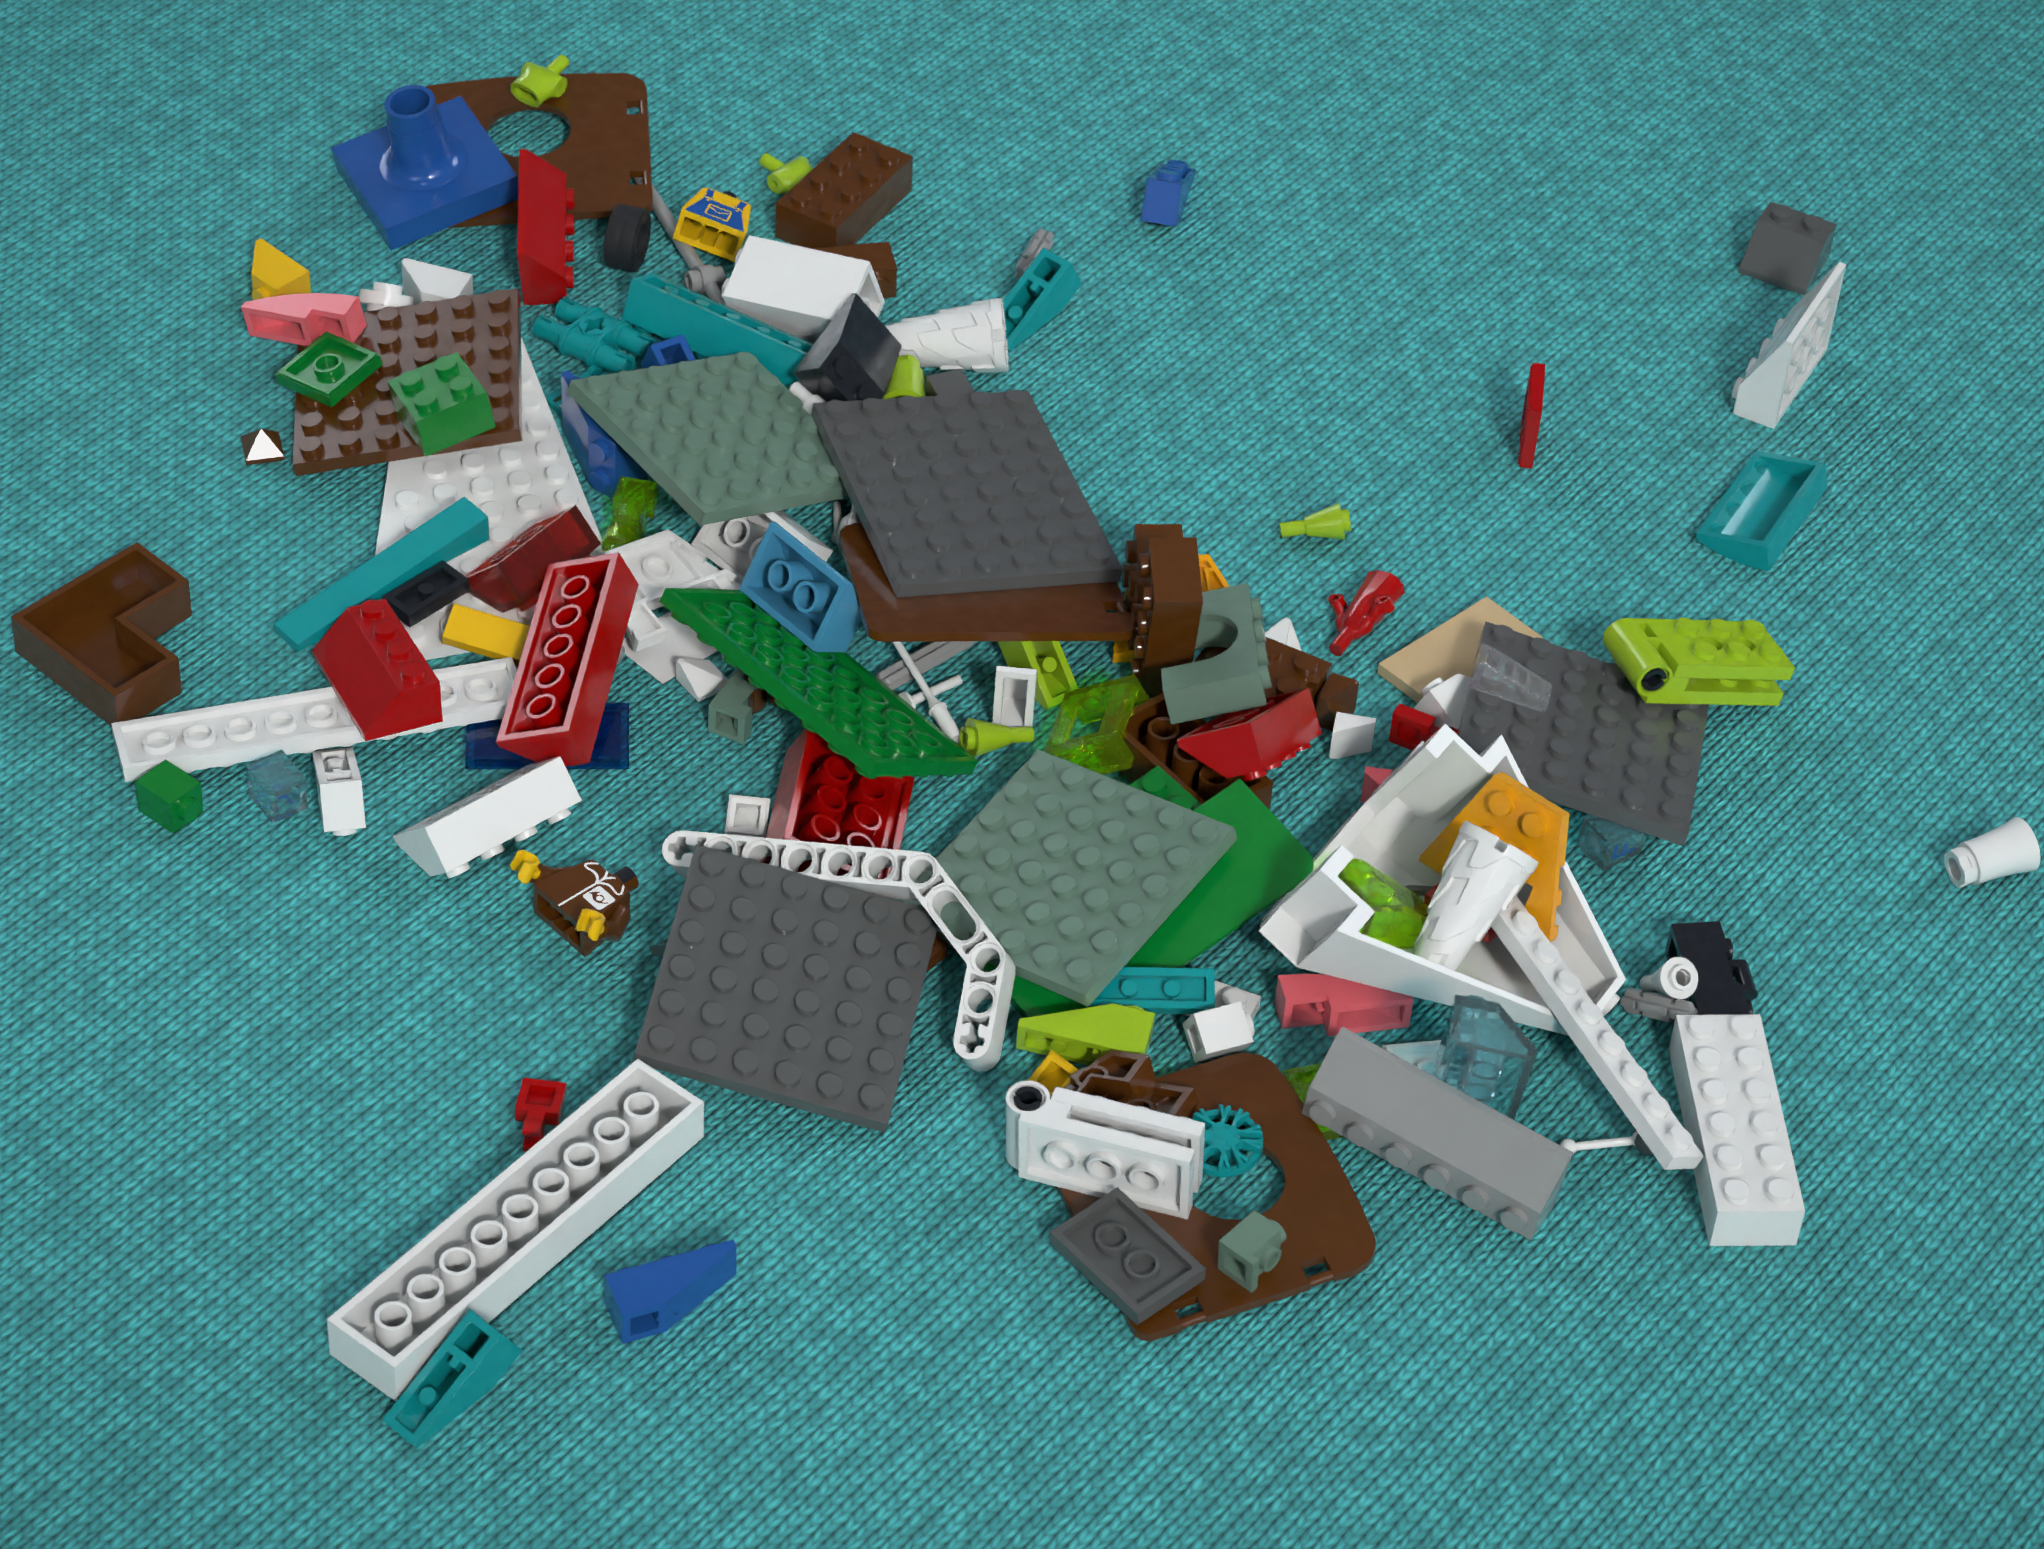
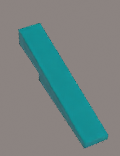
[274,496,489,652]

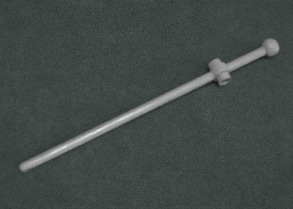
[633,177,726,306]

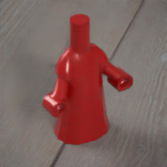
[1328,570,1405,656]

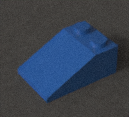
[561,370,648,502]

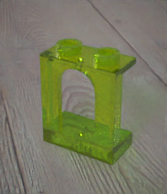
[1044,674,1150,775]

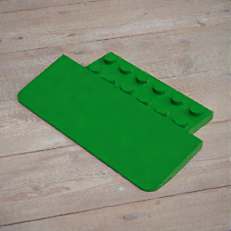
[984,766,1314,1018]

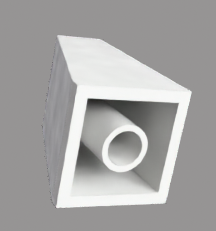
[722,235,885,344]

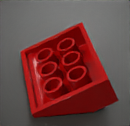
[760,729,915,880]

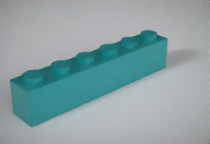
[622,273,814,390]

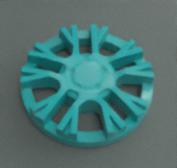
[1192,1105,1263,1177]

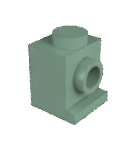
[1218,1210,1287,1293]

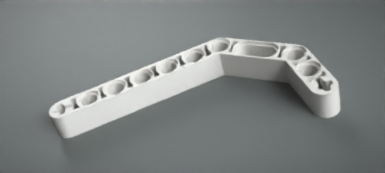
[662,830,1015,1072]

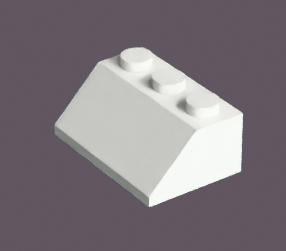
[691,510,833,584]

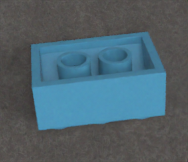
[739,522,862,652]

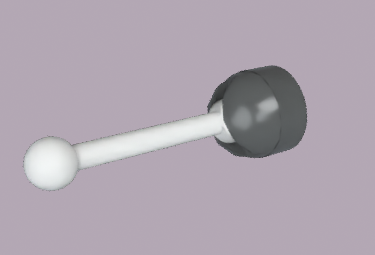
[1560,1129,1654,1156]

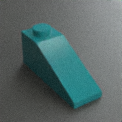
[1003,248,1082,352]
[382,1309,523,1448]

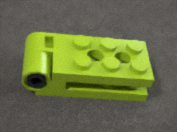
[1602,618,1795,706]

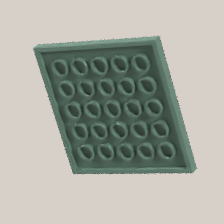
[567,352,849,526]
[897,749,1237,1006]

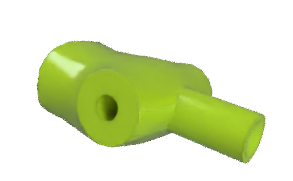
[510,54,570,108]
[759,153,813,194]

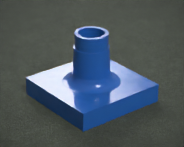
[331,85,519,251]

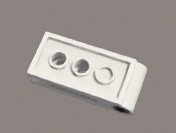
[1006,1081,1205,1219]

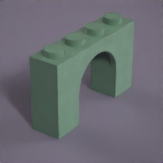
[1161,583,1272,724]

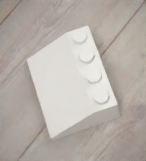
[1732,262,1846,429]

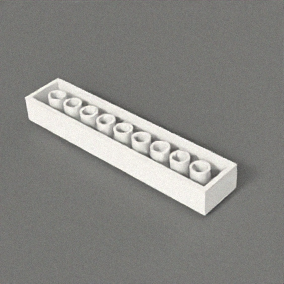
[327,1059,704,1401]

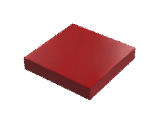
[1518,363,1546,469]

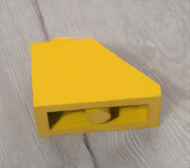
[251,238,311,300]

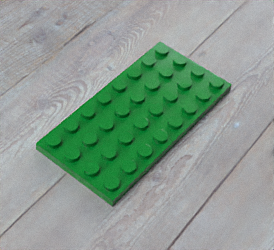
[659,588,978,779]

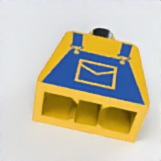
[672,188,751,262]

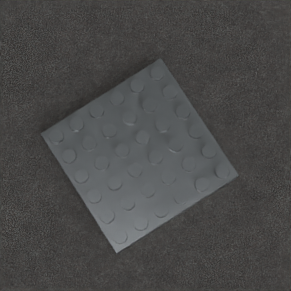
[1457,622,1709,846]
[632,844,938,1133]

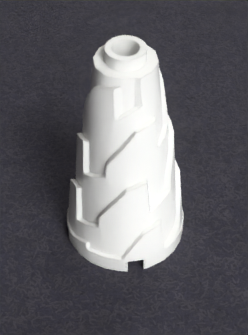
[885,298,1009,373]
[1412,821,1539,971]

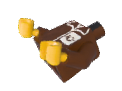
[509,850,639,957]

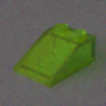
[1338,859,1428,949]

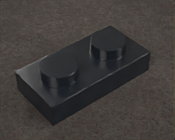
[383,560,470,628]

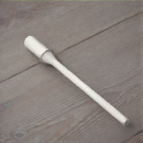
[892,642,960,743]

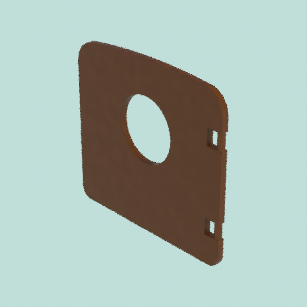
[426,73,653,228]
[839,522,1135,642]
[1055,1052,1376,1341]

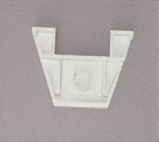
[603,529,741,652]

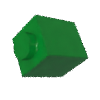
[135,759,203,834]

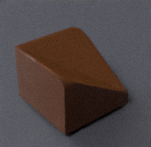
[1316,672,1359,731]

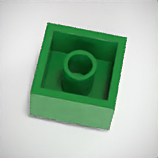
[387,352,496,457]

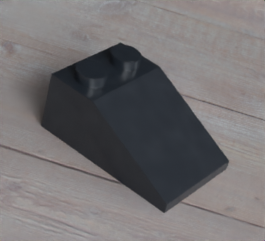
[793,293,902,402]

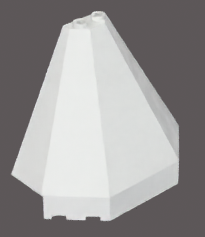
[1259,724,1626,1035]

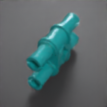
[532,297,657,373]

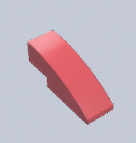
[241,293,367,346]
[1274,974,1414,1037]

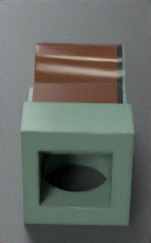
[708,669,767,744]

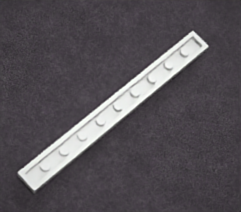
[1491,895,1704,1170]

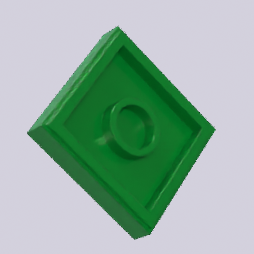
[275,331,383,408]

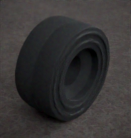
[604,204,651,272]

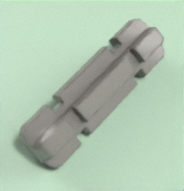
[1014,228,1054,280]
[1620,988,1698,1023]

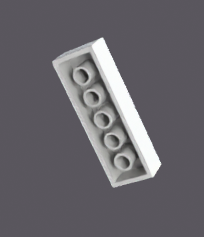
[1669,1014,1805,1246]

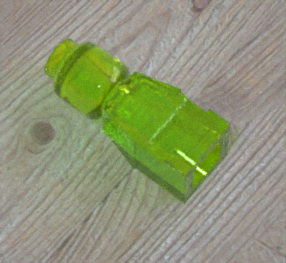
[601,476,657,552]

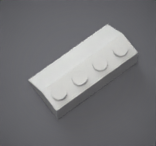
[393,756,582,879]

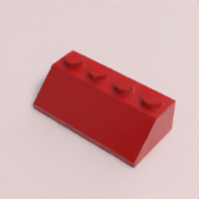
[517,149,575,305]
[312,599,443,741]
[1177,688,1322,781]

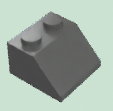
[1739,202,1837,296]

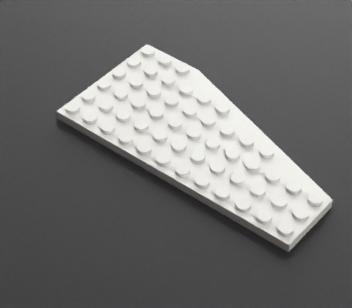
[375,338,607,660]

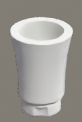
[1944,817,2041,888]

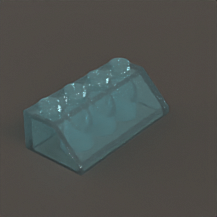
[1431,994,1537,1120]

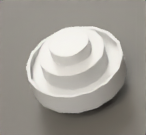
[359,282,414,311]

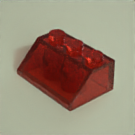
[465,505,601,613]

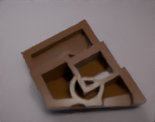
[1050,1050,1198,1117]

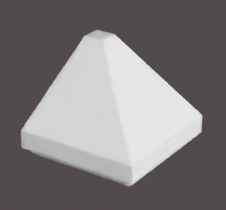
[676,658,728,702]
[725,794,770,838]

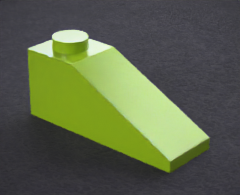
[1016,1003,1155,1066]

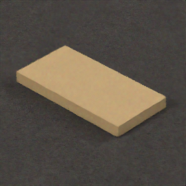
[1377,596,1543,703]

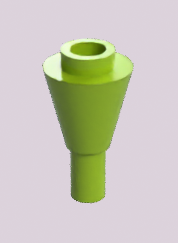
[1280,502,1351,540]
[959,718,1034,757]

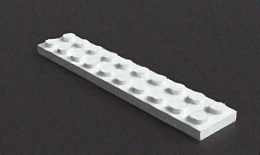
[111,657,517,782]

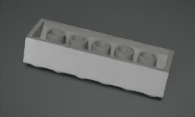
[1302,1026,1574,1240]

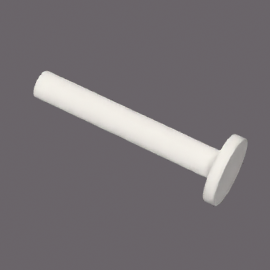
[898,675,962,709]

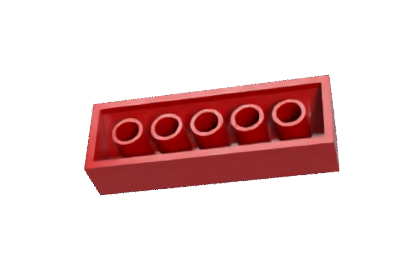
[496,552,639,767]

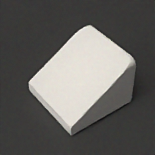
[1329,712,1376,759]

